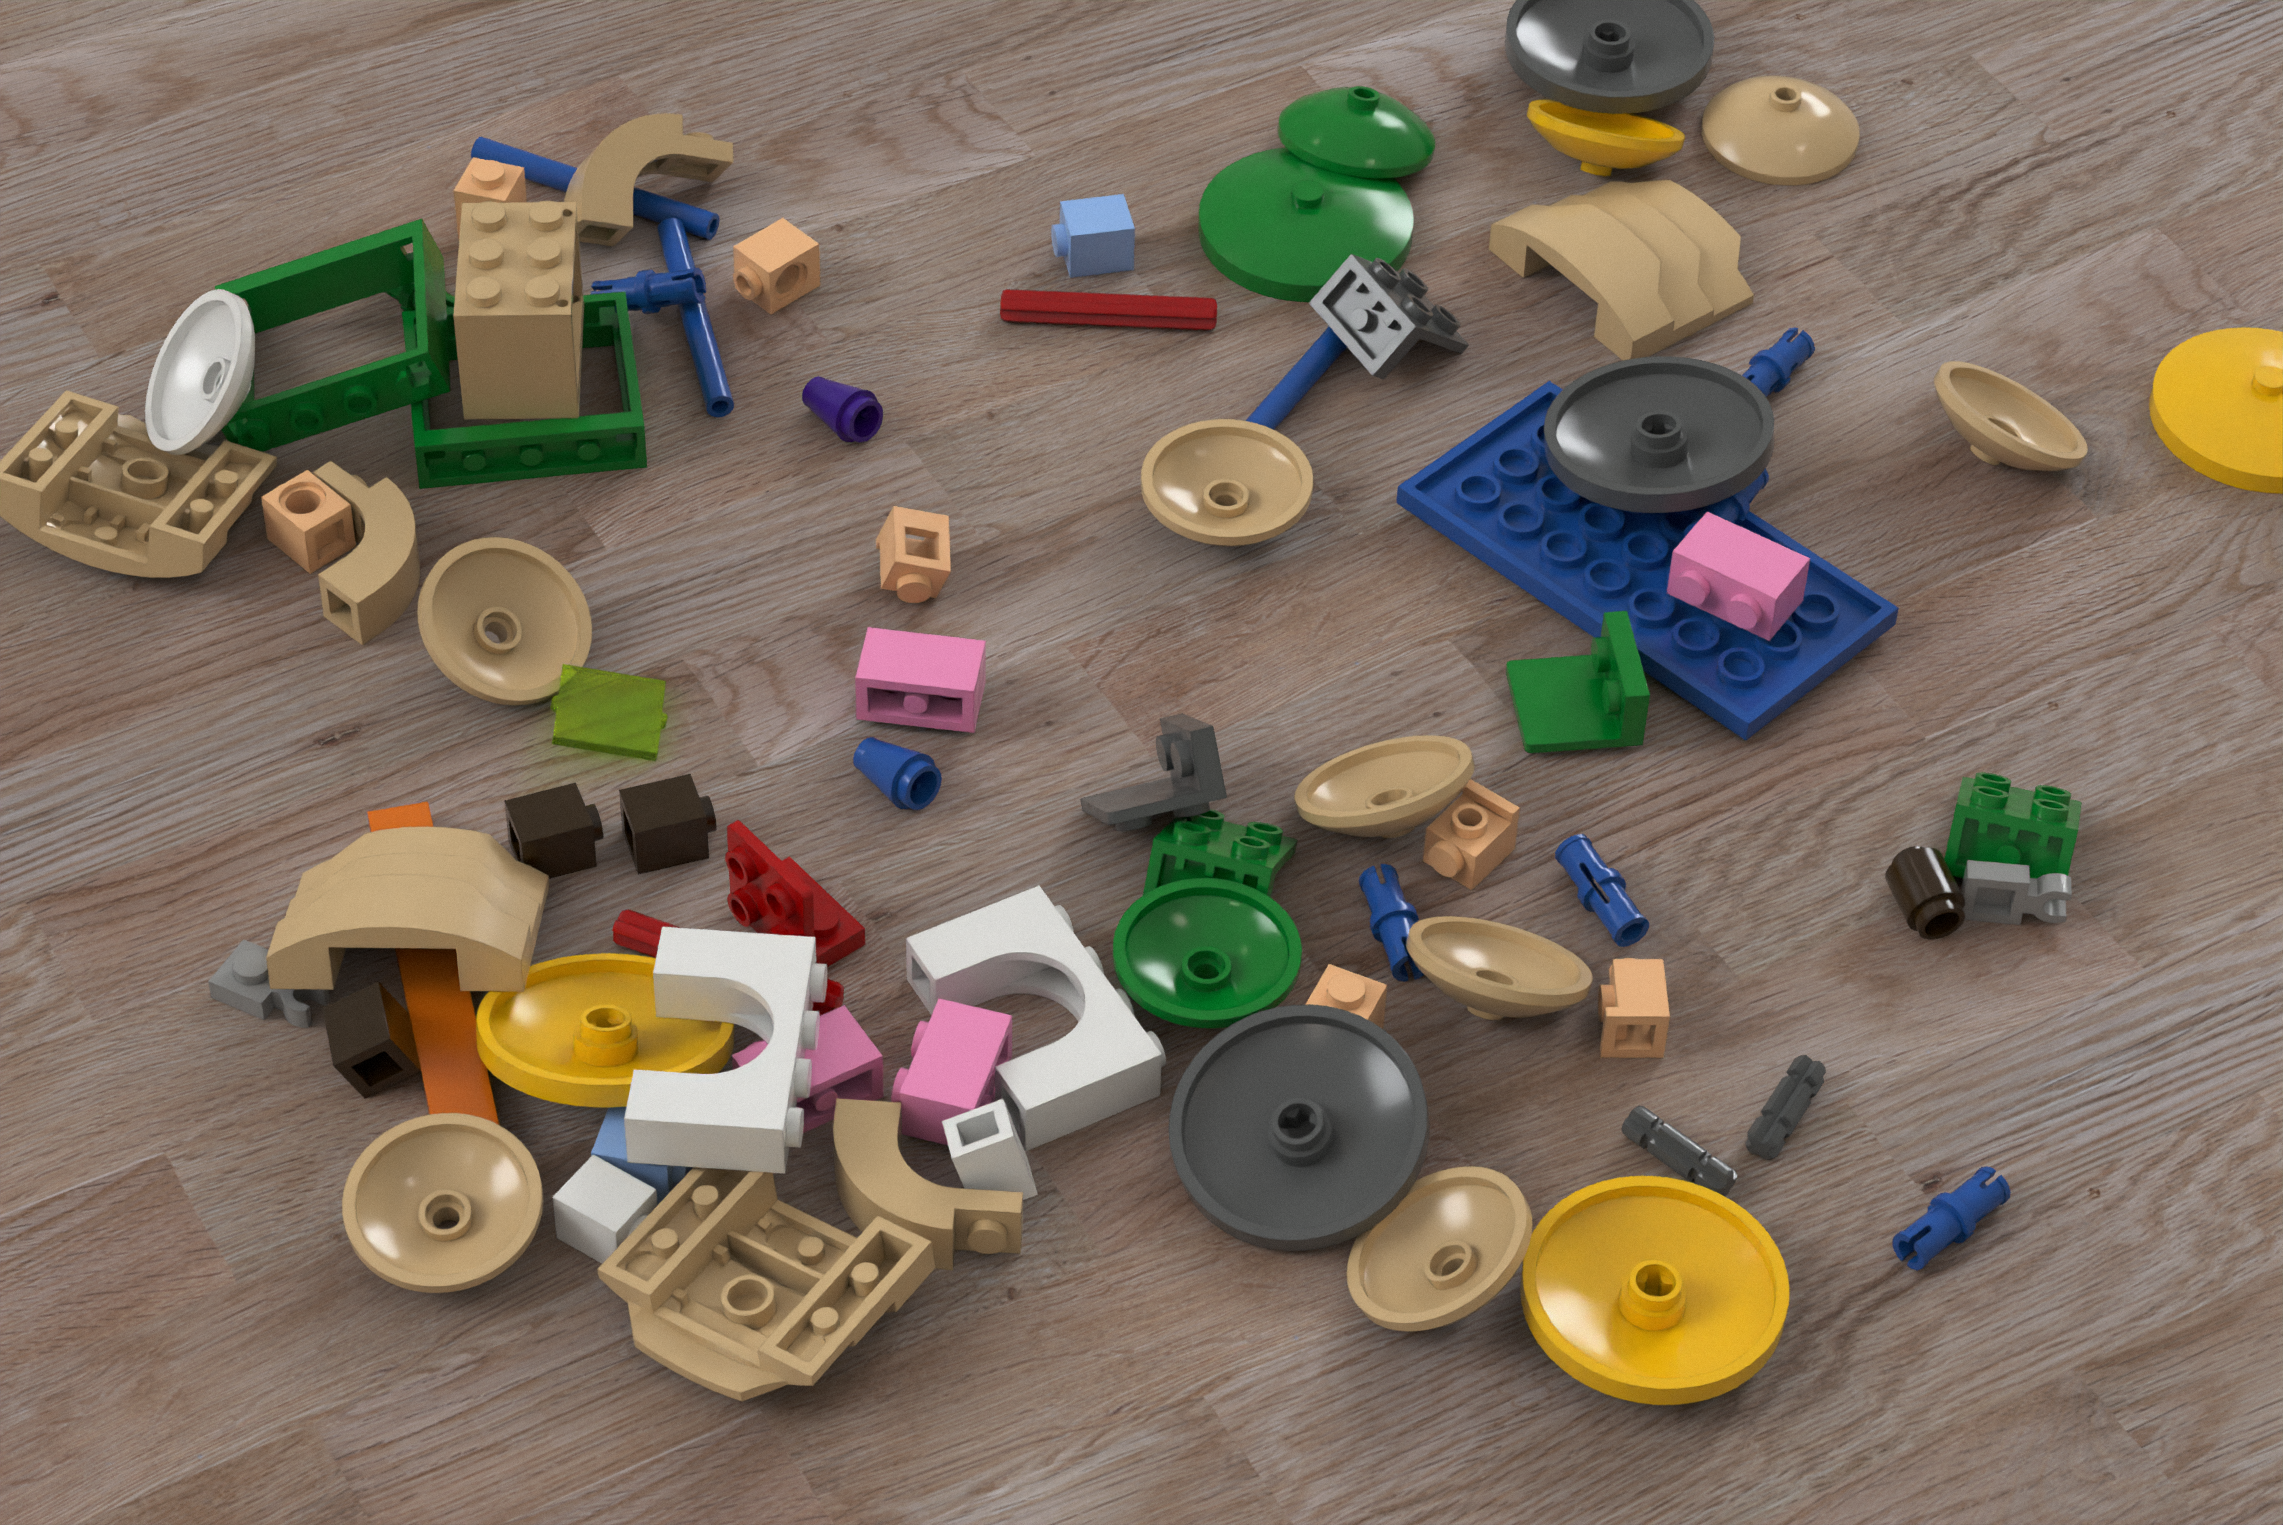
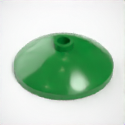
[1277,86,1436,178]
[1113,878,1302,1028]

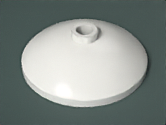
[145,289,255,455]

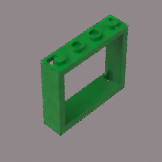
[215,219,451,452]
[402,292,647,489]

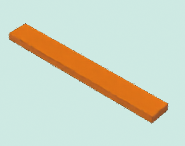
[367,801,499,1125]

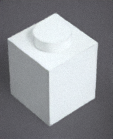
[942,1099,1038,1200]
[553,1154,658,1264]

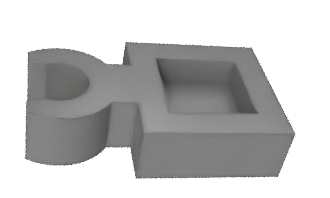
[1961,860,2072,925]
[208,939,330,1028]

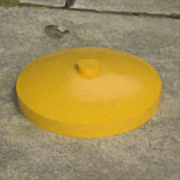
[2149,327,2283,494]
[476,953,734,1108]
[1520,1176,1790,1405]

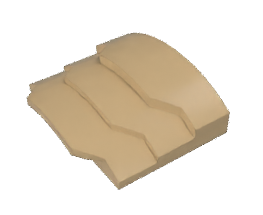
[1489,180,1754,361]
[0,390,277,578]
[266,826,549,992]
[597,1167,935,1401]

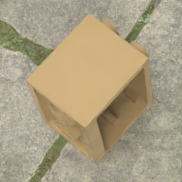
[454,201,584,420]

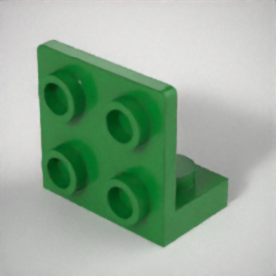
[1506,611,1650,753]
[1944,772,2082,879]
[1143,809,1298,898]

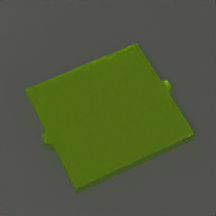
[550,664,668,761]

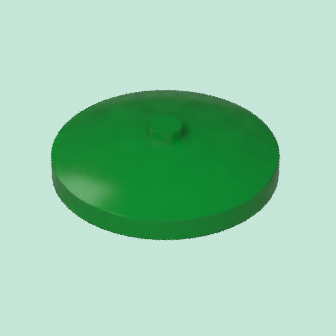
[1198,147,1414,302]

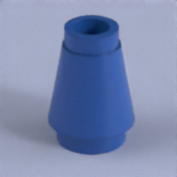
[853,737,942,810]

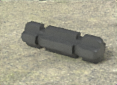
[1745,1055,1826,1160]
[1621,1106,1738,1196]

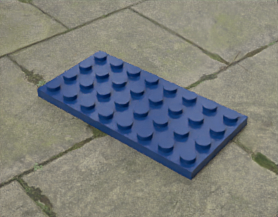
[1396,381,1899,740]

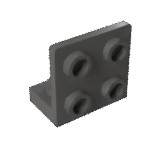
[1309,254,1469,380]
[1080,713,1227,831]

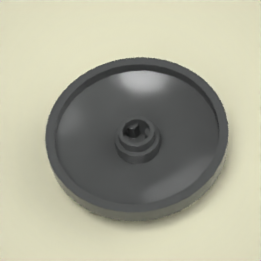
[1505,0,1714,114]
[1544,356,1774,513]
[1169,1004,1430,1251]

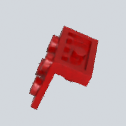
[725,820,865,967]

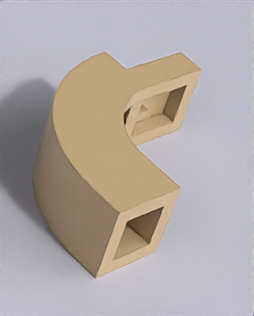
[564,113,733,247]
[313,461,420,645]
[833,1098,1023,1271]

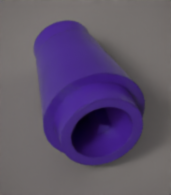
[802,376,883,442]

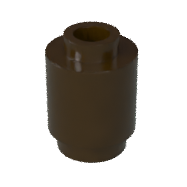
[1885,846,1965,940]

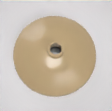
[1701,76,1860,186]
[1934,361,2088,471]
[1141,419,1313,547]
[417,537,592,706]
[1294,735,1475,838]
[1406,916,1593,1020]
[342,1113,543,1293]
[1347,1166,1532,1331]

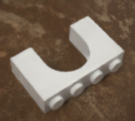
[906,886,1166,1152]
[624,927,827,1174]

